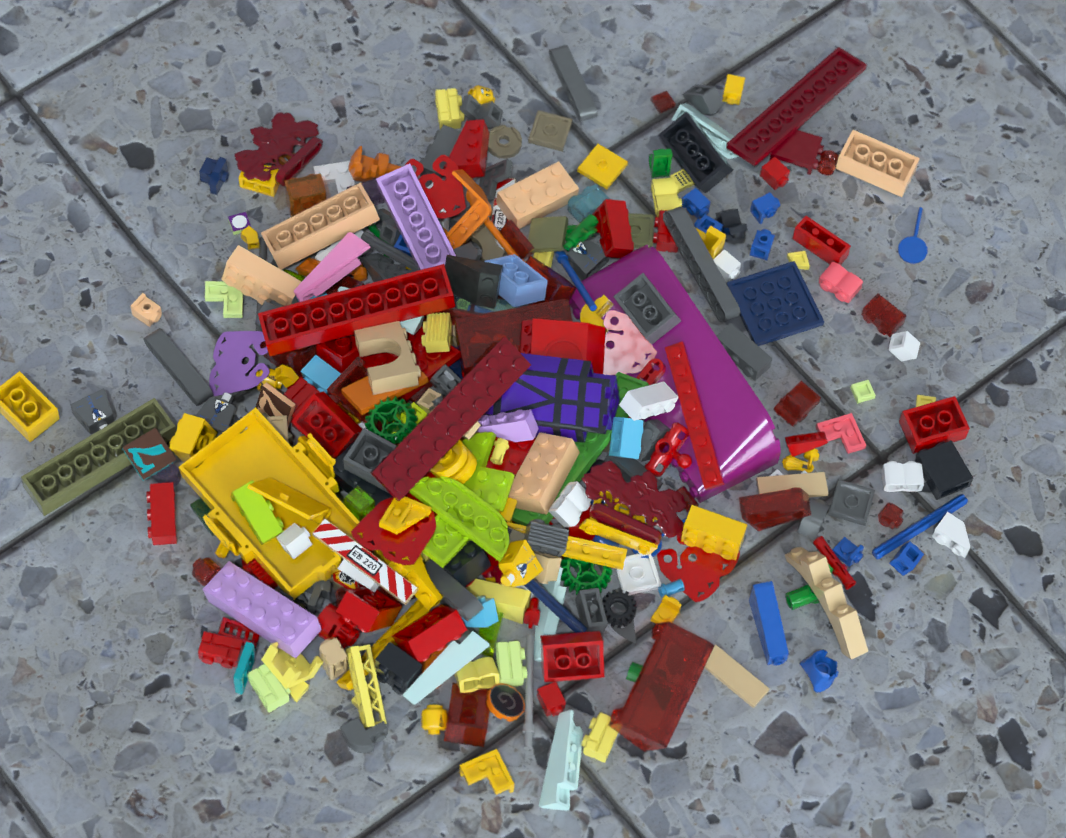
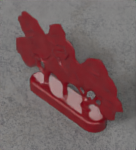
[234,112,323,186]
[581,460,687,545]

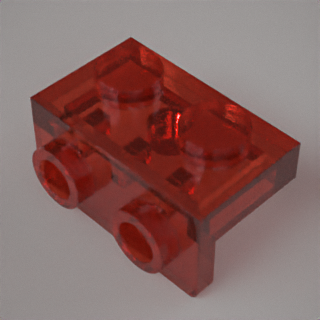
[500,220,534,260]

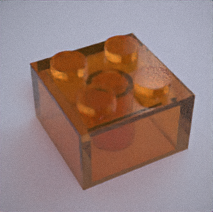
[285,173,326,217]

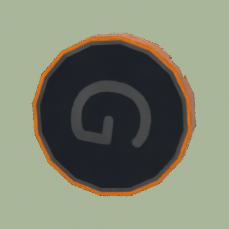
[486,683,525,722]

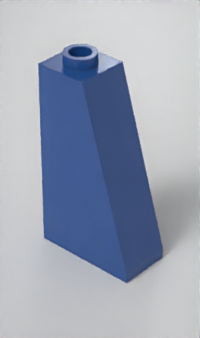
[749,581,789,666]

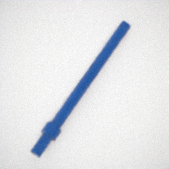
[554,251,597,311]

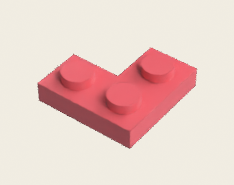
[816,413,866,454]

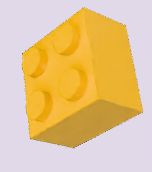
[169,413,217,466]

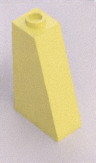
[466,579,531,624]

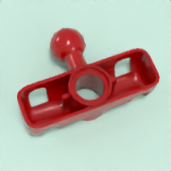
[645,422,692,477]

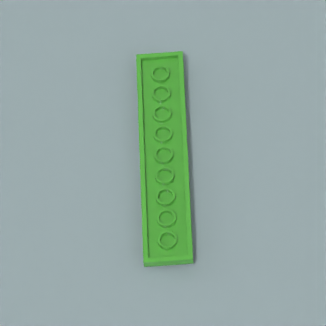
[513,372,649,526]

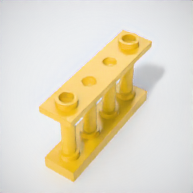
[579,491,658,555]

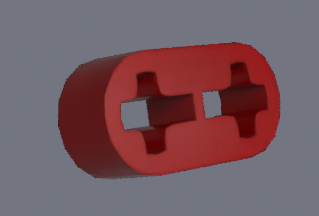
[636,358,666,385]

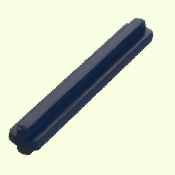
[524,578,587,633]

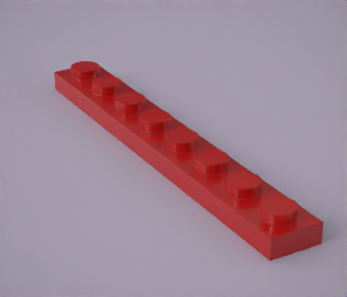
[665,341,725,491]

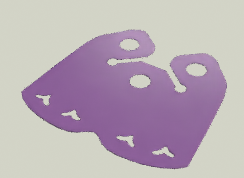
[209,331,270,396]

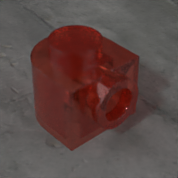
[878,503,904,530]

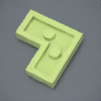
[205,281,243,318]

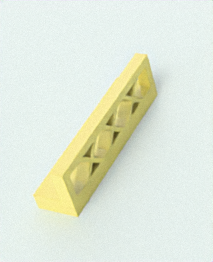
[346,645,387,728]

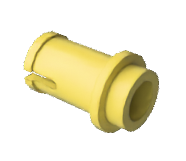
[490,438,509,465]

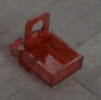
[773,381,821,427]

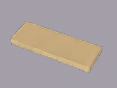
[756,472,828,501]
[699,644,770,708]

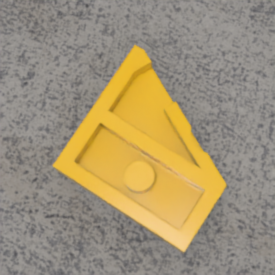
[379,496,432,534]

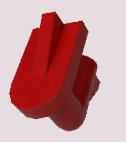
[523,597,540,629]

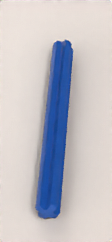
[872,494,968,559]

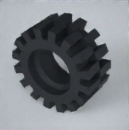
[602,589,637,628]

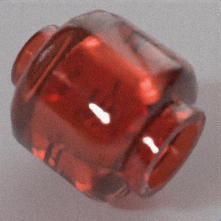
[192,557,221,586]

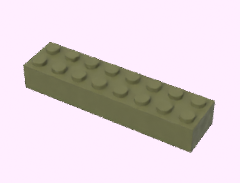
[21,398,176,516]

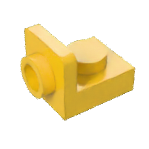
[651,595,681,631]

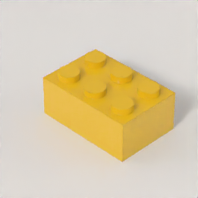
[0,371,60,442]
[681,505,748,560]

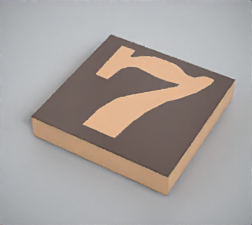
[256,382,296,428]

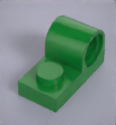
[649,149,672,178]

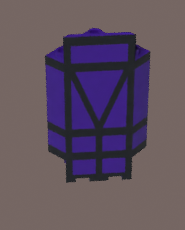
[474,353,620,443]

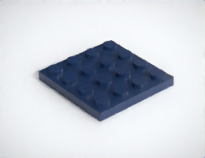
[726,261,824,346]

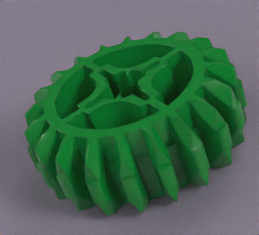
[365,396,418,446]
[560,557,612,596]

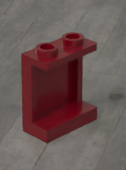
[769,130,824,175]

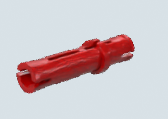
[813,536,856,589]

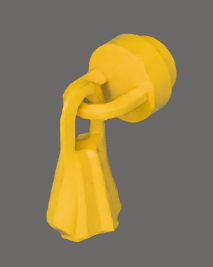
[782,449,820,473]

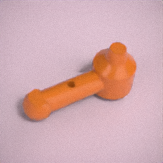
[349,263,367,282]

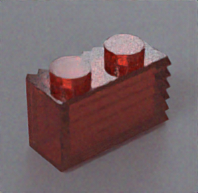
[861,294,906,337]

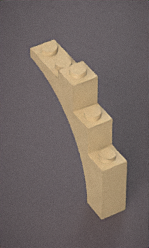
[785,547,868,660]

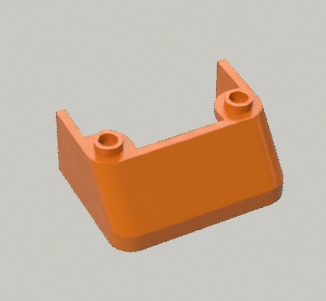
[441,169,492,249]

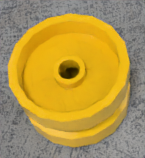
[430,439,477,484]

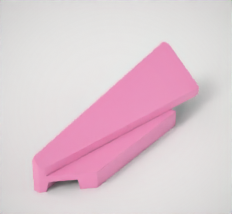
[294,232,371,302]

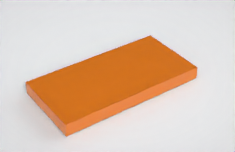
[341,365,428,415]

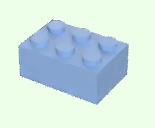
[484,254,548,307]

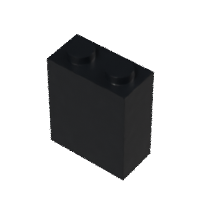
[915,440,973,500]

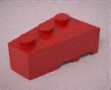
[444,119,489,178]
[592,199,634,258]

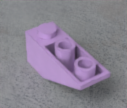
[477,409,539,442]

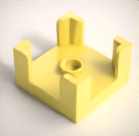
[261,642,323,689]

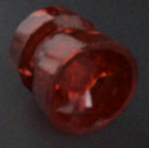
[816,150,839,176]

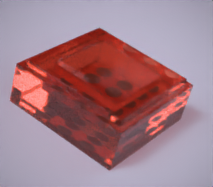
[651,90,676,114]

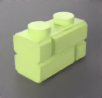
[495,641,527,686]
[247,664,291,712]

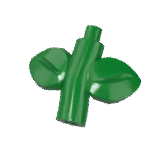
[563,214,599,251]

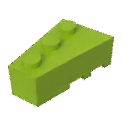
[230,480,284,545]

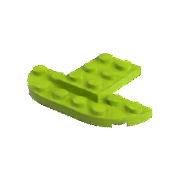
[462,432,515,512]
[409,476,510,568]

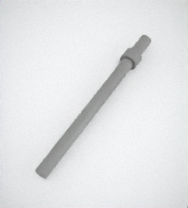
[522,635,535,750]

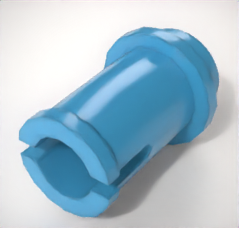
[658,579,685,598]

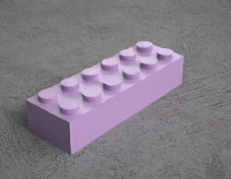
[376,164,456,270]
[203,561,322,659]

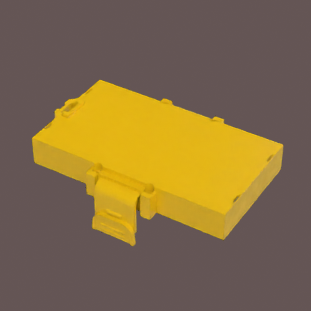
[179,407,363,599]

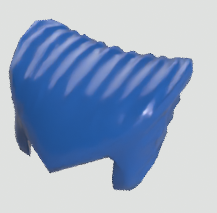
[800,650,839,693]

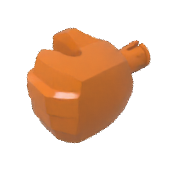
[348,146,402,182]

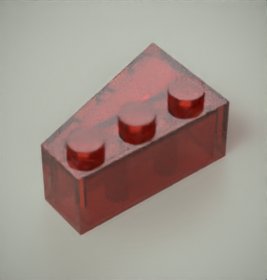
[739,487,811,531]

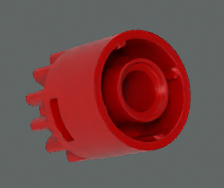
[317,603,360,649]

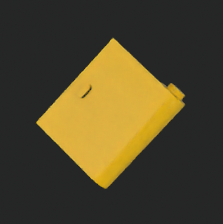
[247,477,332,524]

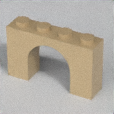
[354,321,421,395]

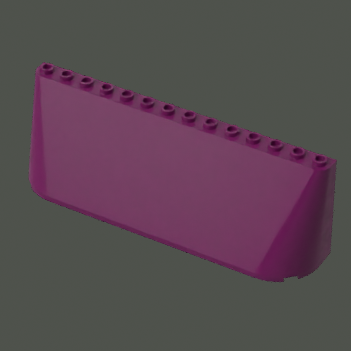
[563,244,781,503]

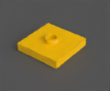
[577,144,628,190]

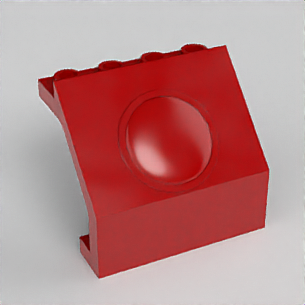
[521,318,606,374]

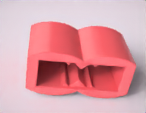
[819,262,863,303]

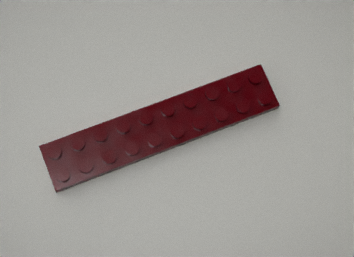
[726,47,867,167]
[371,337,531,502]

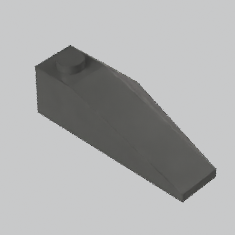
[361,253,416,282]

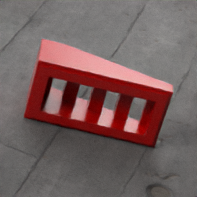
[785,431,828,457]
[217,617,259,648]

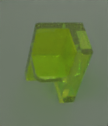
[478,612,504,657]

